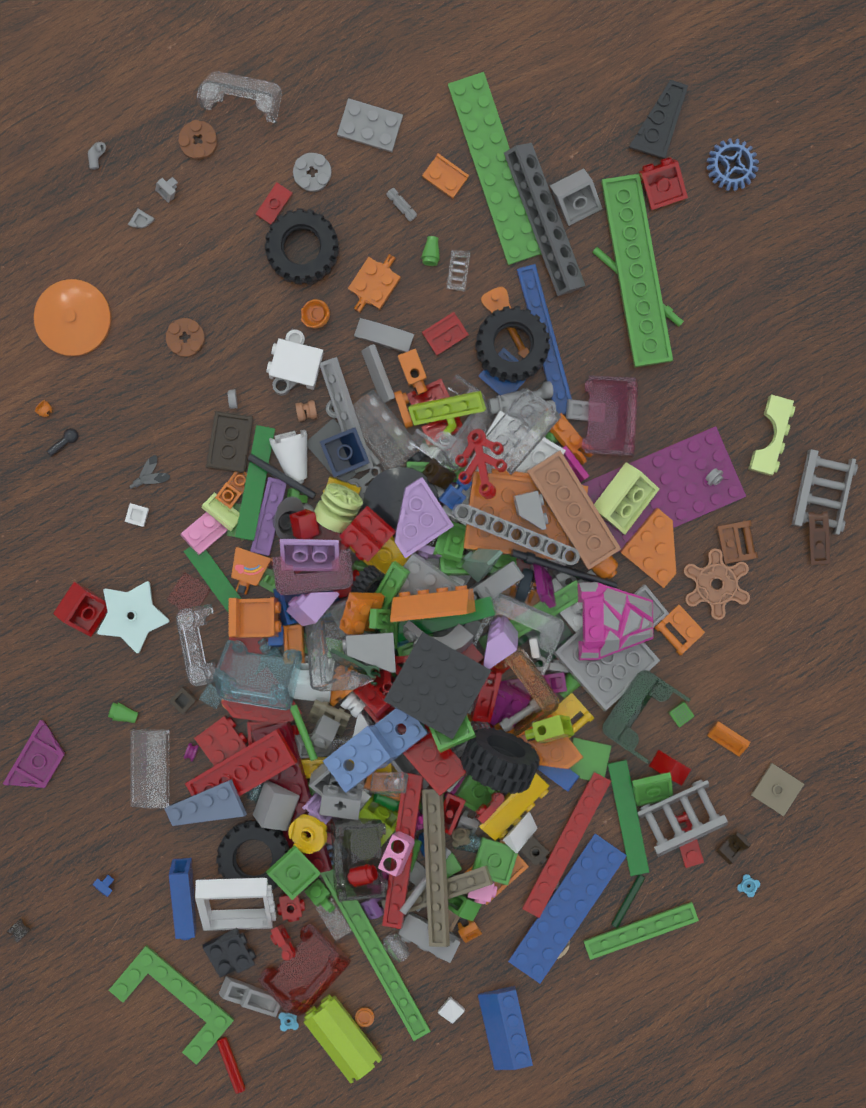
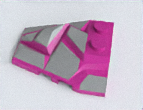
[578,582,653,660]

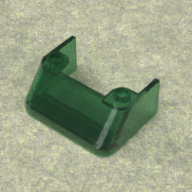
[602,670,691,764]

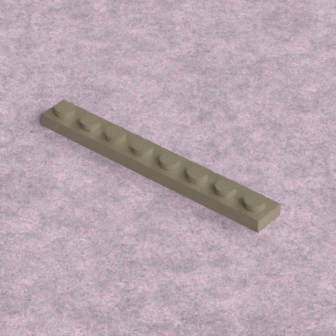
[422,789,450,947]

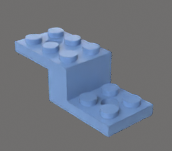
[323,708,429,793]

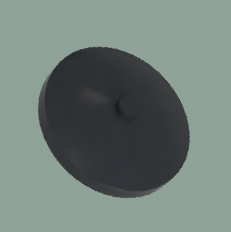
[363,467,440,538]

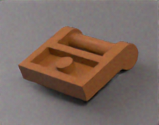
[717,520,758,564]

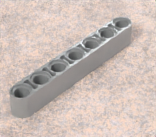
[452,503,580,565]

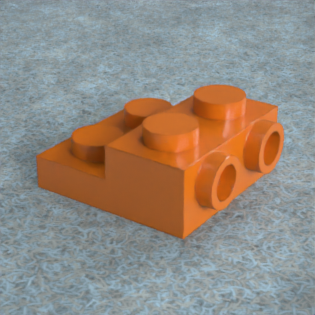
[339,592,385,635]

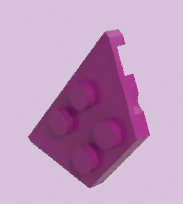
[3,719,65,788]

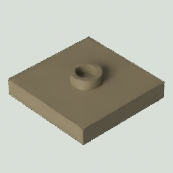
[751,763,804,816]

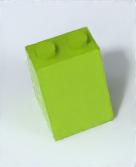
[338,792,398,863]

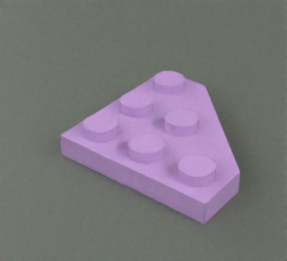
[394,477,454,558]

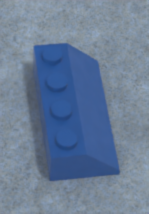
[478,986,533,1070]

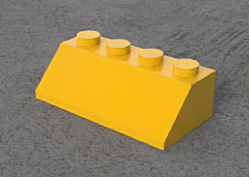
[479,772,549,841]

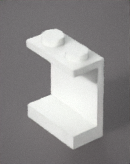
[266,338,324,390]

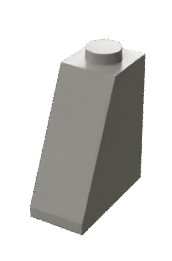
[342,632,396,672]

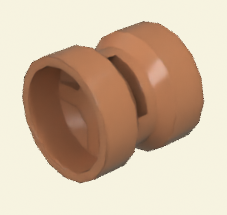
[295,400,318,422]

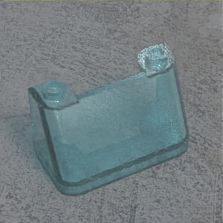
[213,640,302,710]

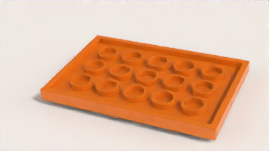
[464,471,588,563]

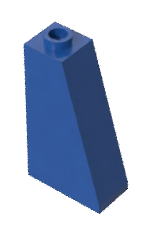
[169,858,197,940]

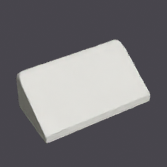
[503,812,538,853]

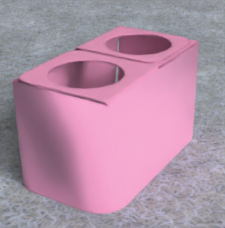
[378,831,415,877]

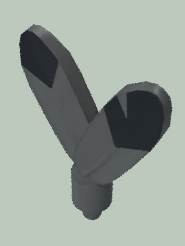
[129,455,170,489]

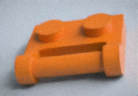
[654,604,705,656]

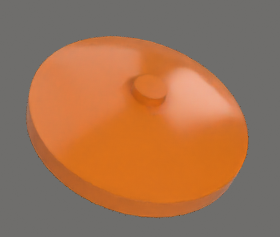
[34,279,111,356]

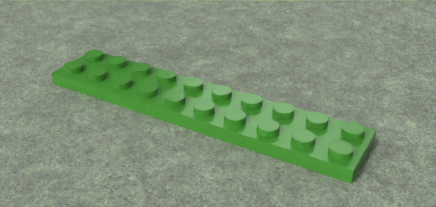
[448,72,542,265]
[601,174,673,368]

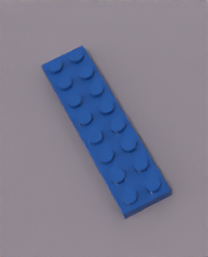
[508,833,627,984]

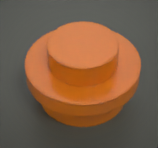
[355,1008,374,1027]

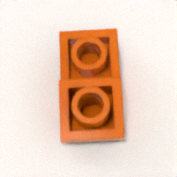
[215,472,247,509]

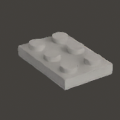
[337,98,403,153]

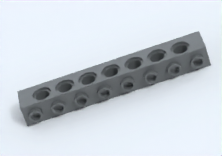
[504,143,585,296]

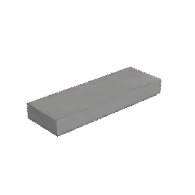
[361,344,395,404]

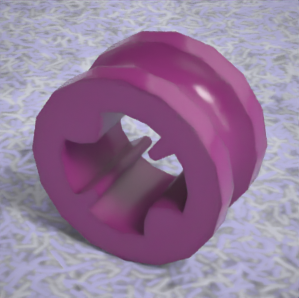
[184,743,199,762]

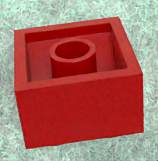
[53,582,108,637]

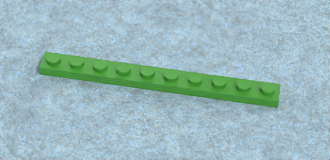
[321,863,431,1041]

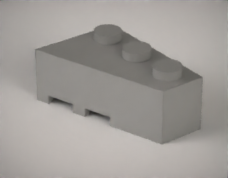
[398,912,460,963]

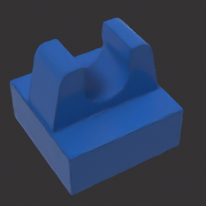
[92,875,114,897]

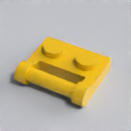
[550,693,595,738]

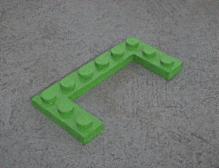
[108,945,234,1065]

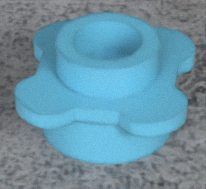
[737,874,760,897]
[279,1011,299,1031]

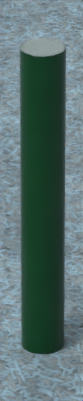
[611,875,645,928]

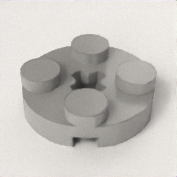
[293,153,332,192]

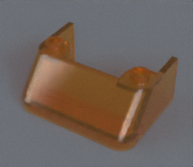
[479,646,559,736]

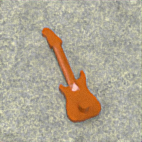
[481,287,529,359]

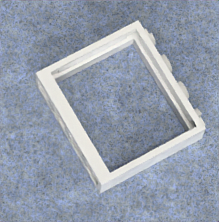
[195,878,277,931]

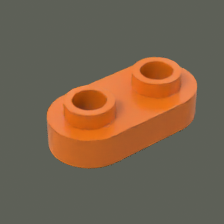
[394,390,413,428]

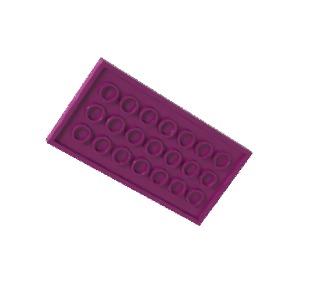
[581,426,746,552]

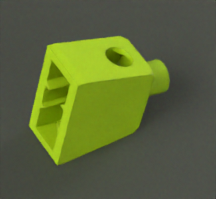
[525,715,574,743]

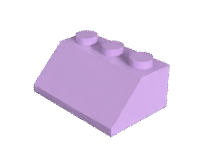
[280,539,340,572]
[483,615,518,669]

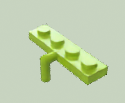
[408,391,486,437]

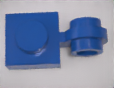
[439,476,472,510]

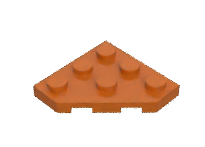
[620,508,676,588]
[516,711,584,769]

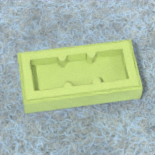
[201,492,240,532]

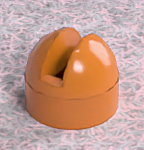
[35,400,52,417]

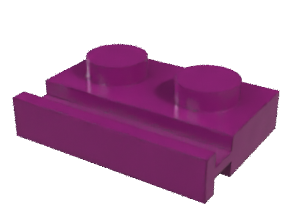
[533,564,556,608]

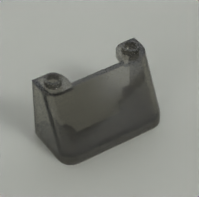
[331,817,388,902]

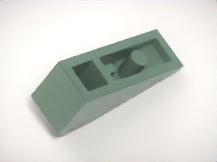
[462,548,503,583]

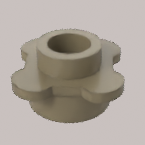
[452,828,471,847]

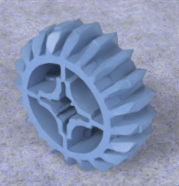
[707,139,759,191]

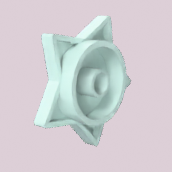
[97,581,170,653]

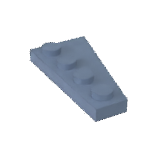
[164,779,247,826]

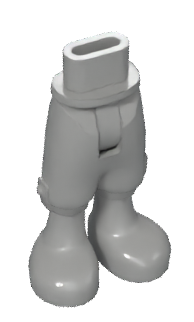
[488,381,556,417]

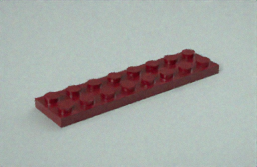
[252,721,333,873]

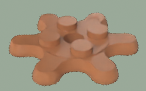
[684,548,750,620]

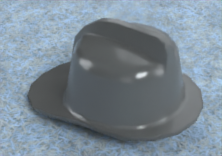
[273,496,304,539]

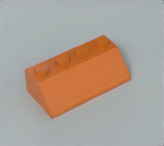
[390,585,476,622]

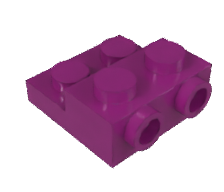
[488,682,530,727]

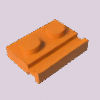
[422,154,469,199]

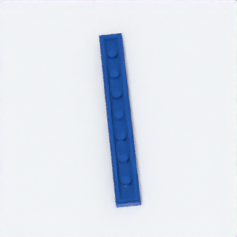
[517,264,572,416]

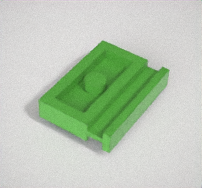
[433,521,466,562]

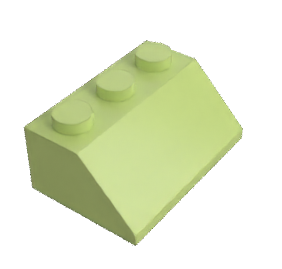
[594,462,659,535]

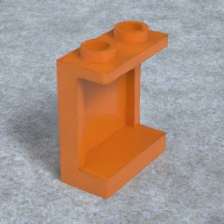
[229,597,281,638]

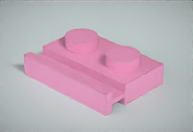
[180,512,228,555]

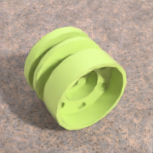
[314,483,363,533]

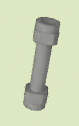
[499,697,544,732]

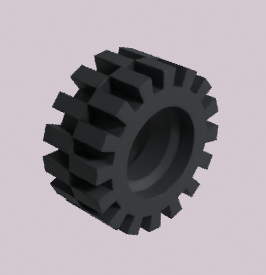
[351,565,385,593]

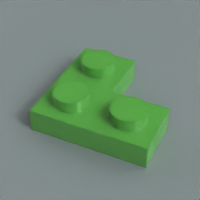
[369,609,398,648]

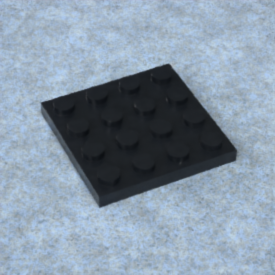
[383,632,491,740]

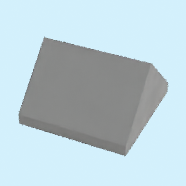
[253,780,300,831]

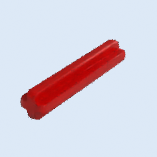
[217,1037,245,1094]

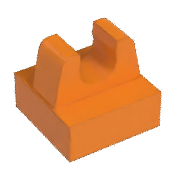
[458,920,482,943]

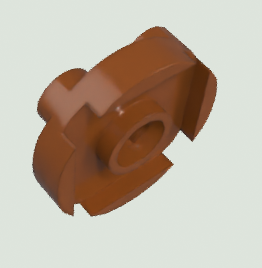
[178,120,217,160]
[166,318,205,357]

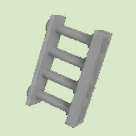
[791,449,858,535]
[637,780,728,857]

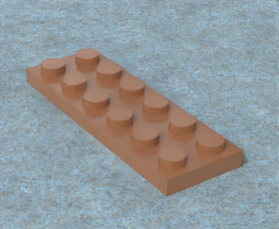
[527,450,621,570]

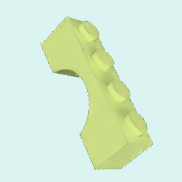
[748,395,795,476]

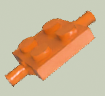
[348,254,401,313]

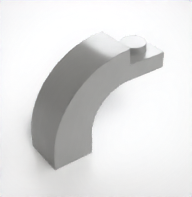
[403,620,474,653]

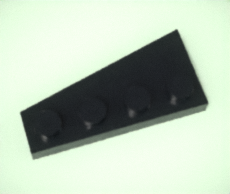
[629,80,688,159]

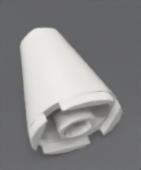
[269,430,307,483]

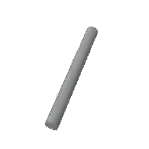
[399,848,452,915]

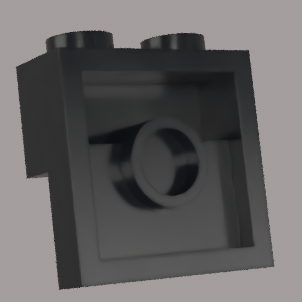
[202,928,256,978]

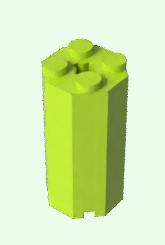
[304,994,382,1083]

